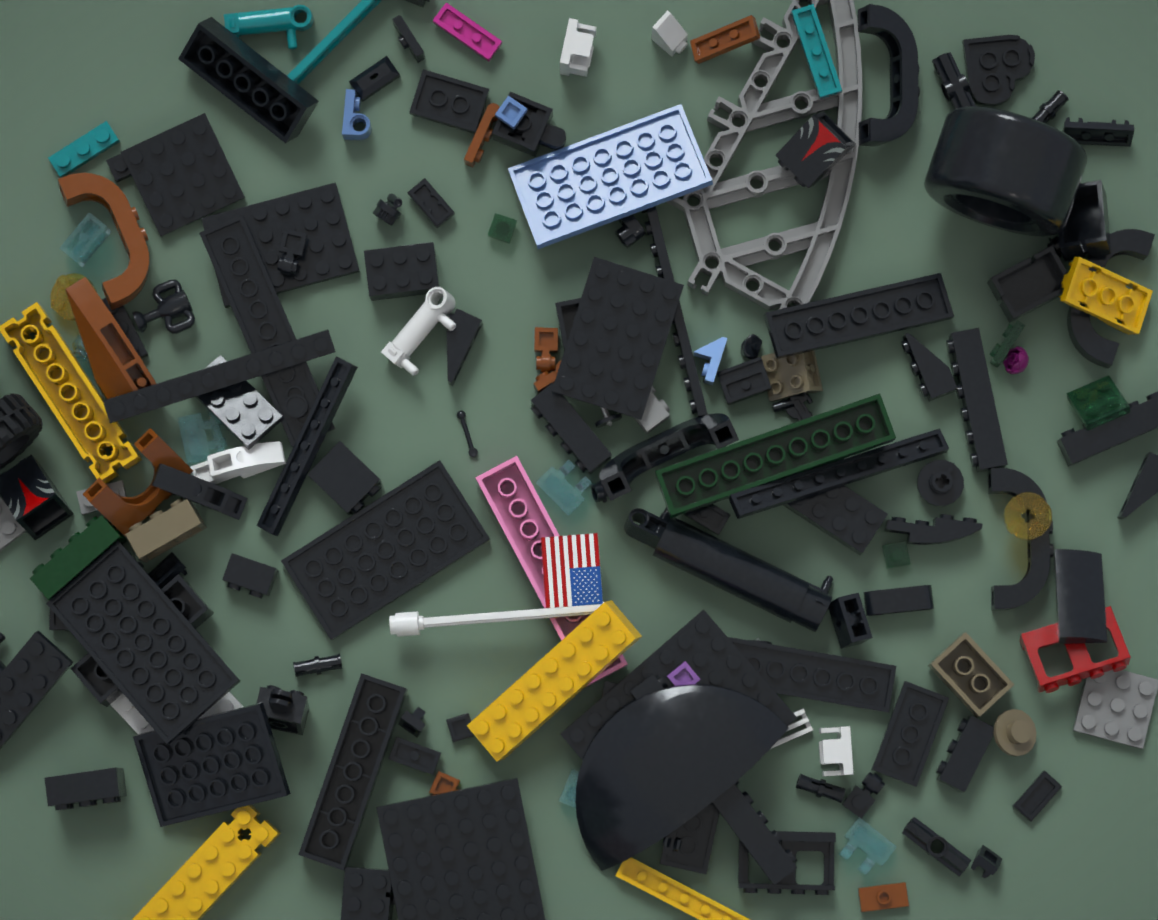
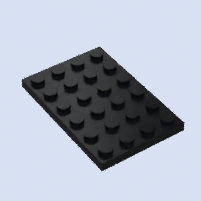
[201,182,360,308]
[552,257,684,420]
[133,702,291,827]

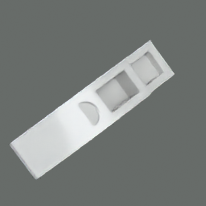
[190,441,286,484]

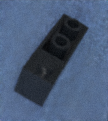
[901,333,957,402]

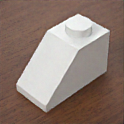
[651,10,688,57]

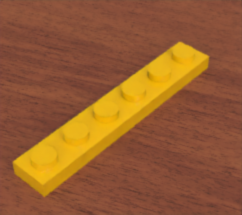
[615,857,750,920]

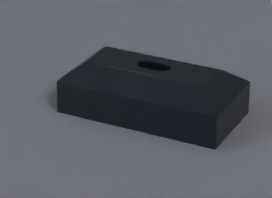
[349,56,400,102]

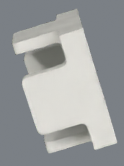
[560,18,597,77]
[819,726,853,776]

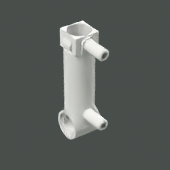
[381,287,456,376]

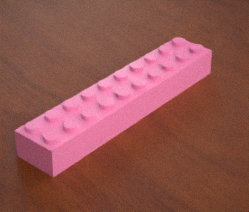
[475,456,628,687]

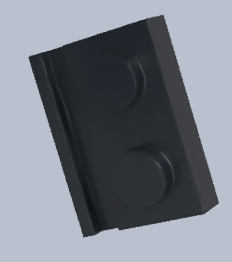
[717,357,772,405]

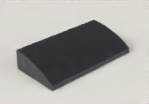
[1054,549,1107,644]

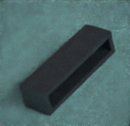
[530,383,612,475]

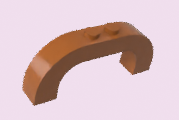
[58,173,149,310]

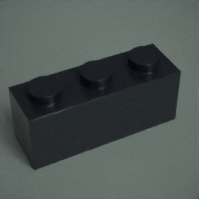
[936,716,994,792]

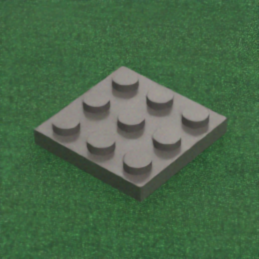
[1072,670,1158,749]

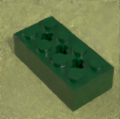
[29,515,127,600]

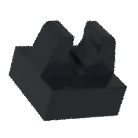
[398,707,426,738]
[971,845,1002,878]

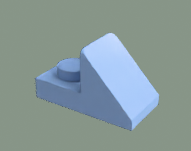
[693,337,727,386]

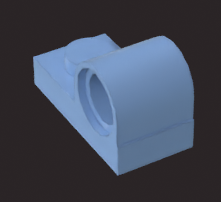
[342,89,372,140]

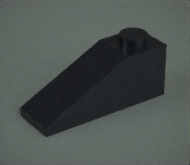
[447,309,483,386]
[1117,452,1158,520]

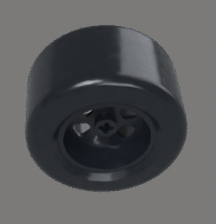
[924,106,1087,237]

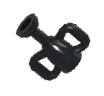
[132,280,195,334]

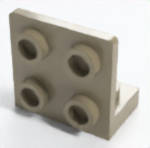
[761,351,823,401]

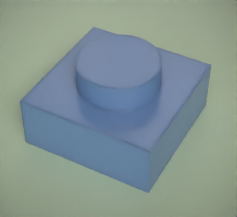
[495,96,528,129]

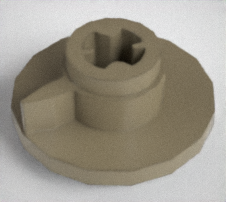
[994,709,1037,757]

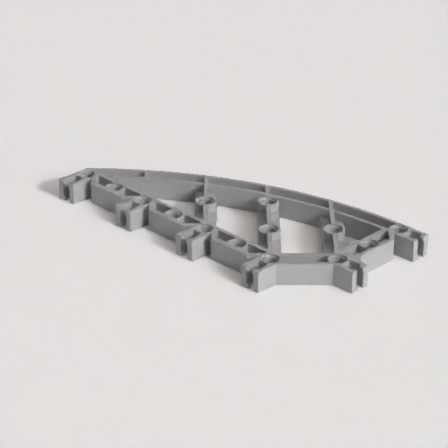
[666,0,862,310]

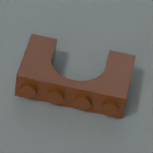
[83,428,193,536]

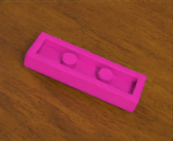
[433,3,502,62]

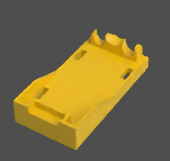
[1058,257,1153,335]

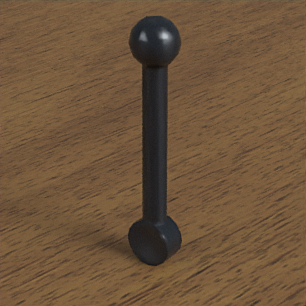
[457,410,478,457]

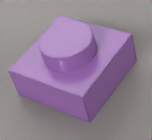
[667,661,701,686]

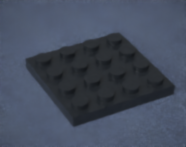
[121,113,245,236]

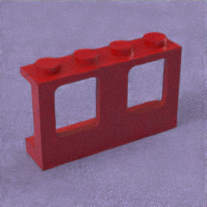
[1019,606,1131,693]

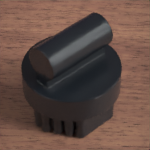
[373,193,402,226]

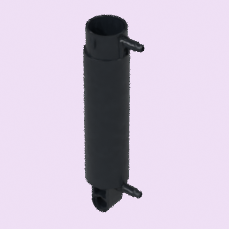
[624,507,833,632]

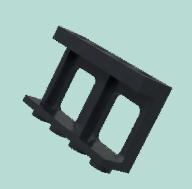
[738,831,836,895]

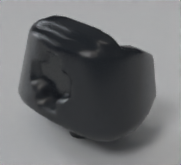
[741,334,762,359]

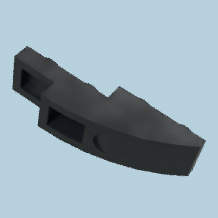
[151,463,248,520]
[885,514,983,545]

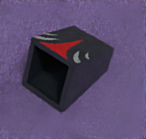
[775,112,856,188]
[0,454,74,540]

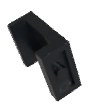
[307,441,382,515]

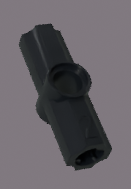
[932,52,976,109]
[901,816,971,877]

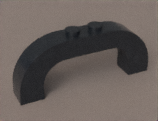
[858,4,920,146]
[1067,229,1155,368]
[599,413,739,501]
[988,468,1054,611]

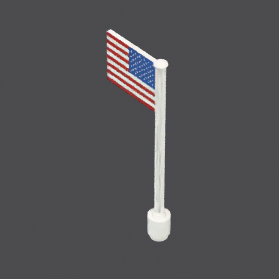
[389,533,604,637]

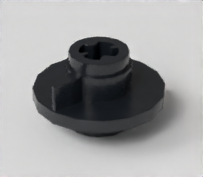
[917,460,964,506]

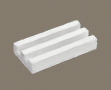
[771,708,813,749]

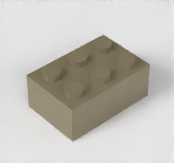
[125,498,207,563]
[928,632,1014,718]

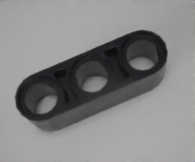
[863,585,934,616]

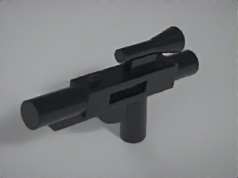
[772,393,813,421]

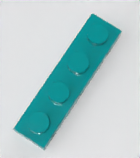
[791,4,842,99]

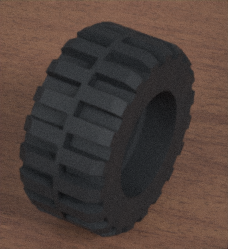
[0,393,43,470]

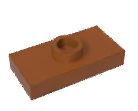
[858,882,909,912]

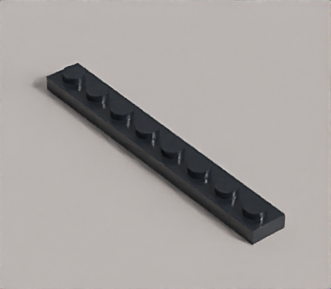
[256,356,358,536]

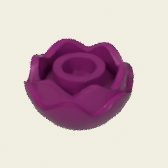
[1003,346,1029,374]

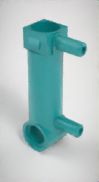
[224,5,314,49]

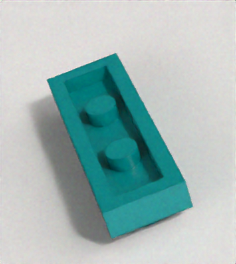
[48,121,120,178]

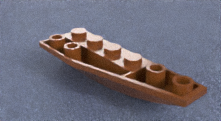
[65,277,156,421]

